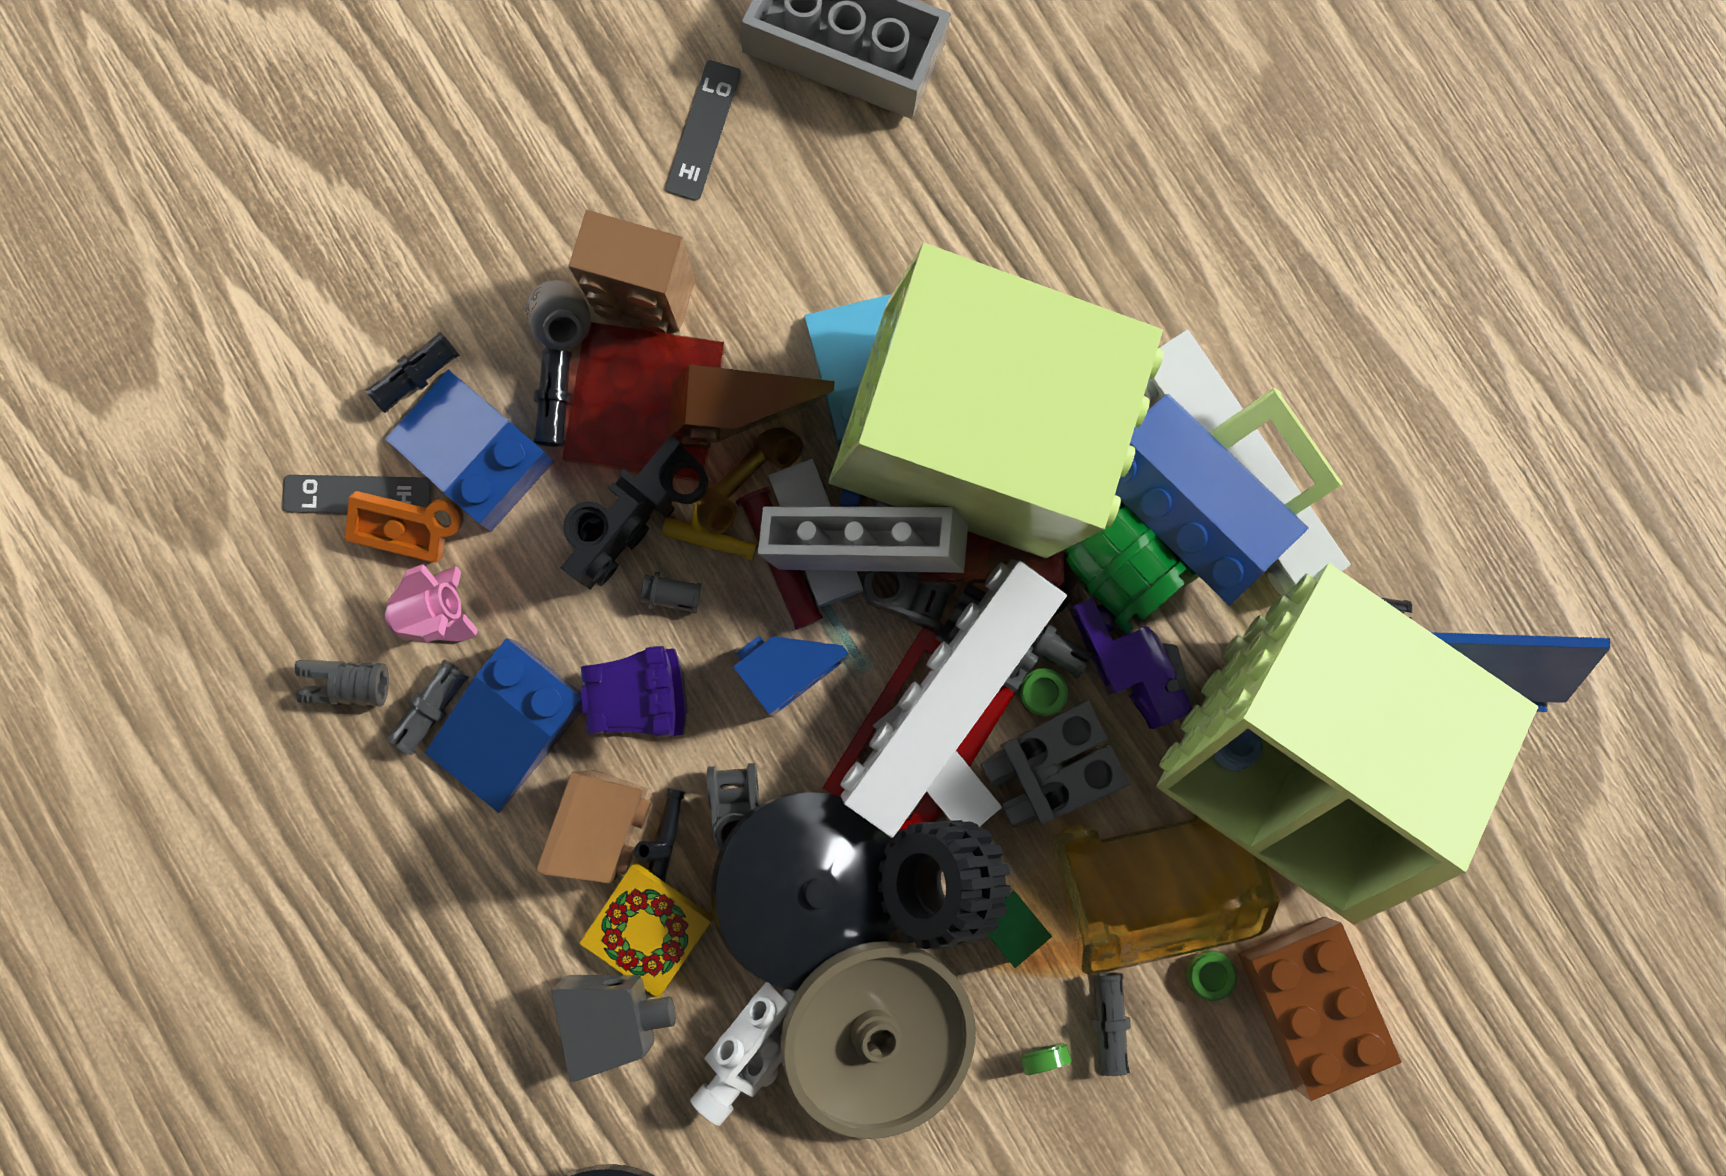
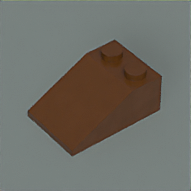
[669,364,835,449]

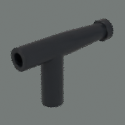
[634,788,686,882]

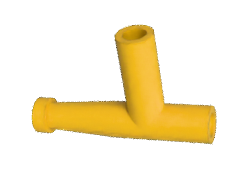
[662,486,758,561]

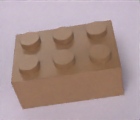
[568,210,696,333]

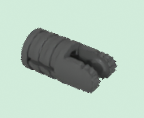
[294,660,389,707]

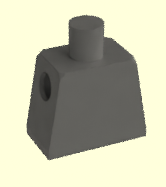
[551,975,676,1082]

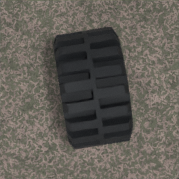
[878,820,1011,949]

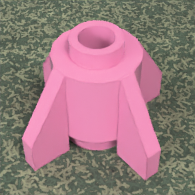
[385,564,478,643]

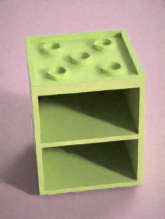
[828,242,1164,558]
[1156,563,1538,925]

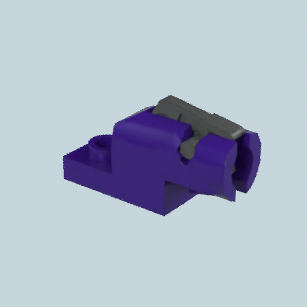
[1069,597,1194,729]

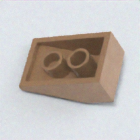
[536,770,652,883]

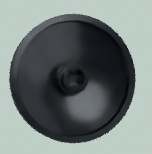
[711,792,894,991]

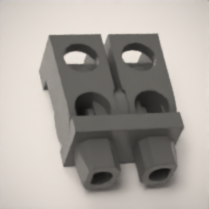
[981,700,1131,828]

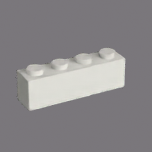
[758,507,968,573]

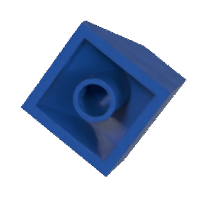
[733,636,849,716]

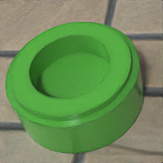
[1019,668,1068,716]
[1185,950,1237,1001]
[1020,1043,1072,1076]

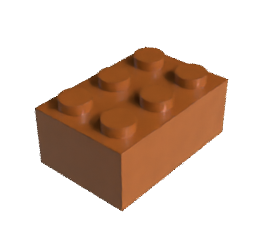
[1238,917,1402,1101]

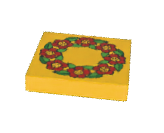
[579,862,714,998]

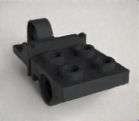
[560,434,709,590]

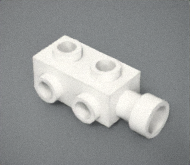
[690,982,797,1126]

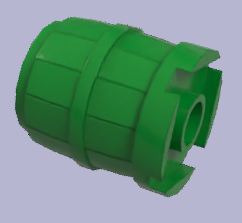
[1063,501,1196,635]

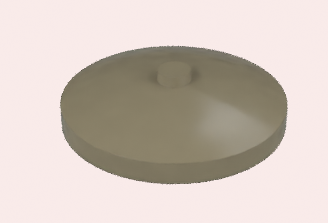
[780,941,976,1139]

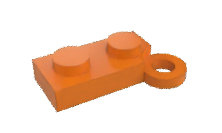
[344,491,464,563]

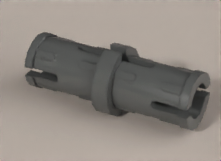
[386,659,469,755]
[1091,972,1131,1076]

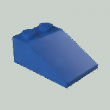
[385,369,554,531]
[425,638,583,813]

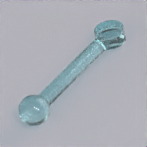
[811,591,872,673]

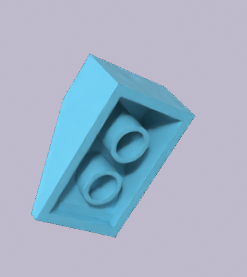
[804,294,892,450]

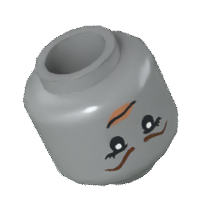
[525,280,591,350]

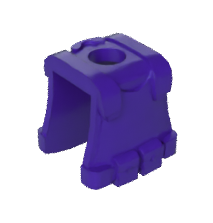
[581,646,688,737]

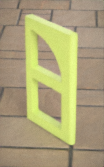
[1179,387,1343,590]

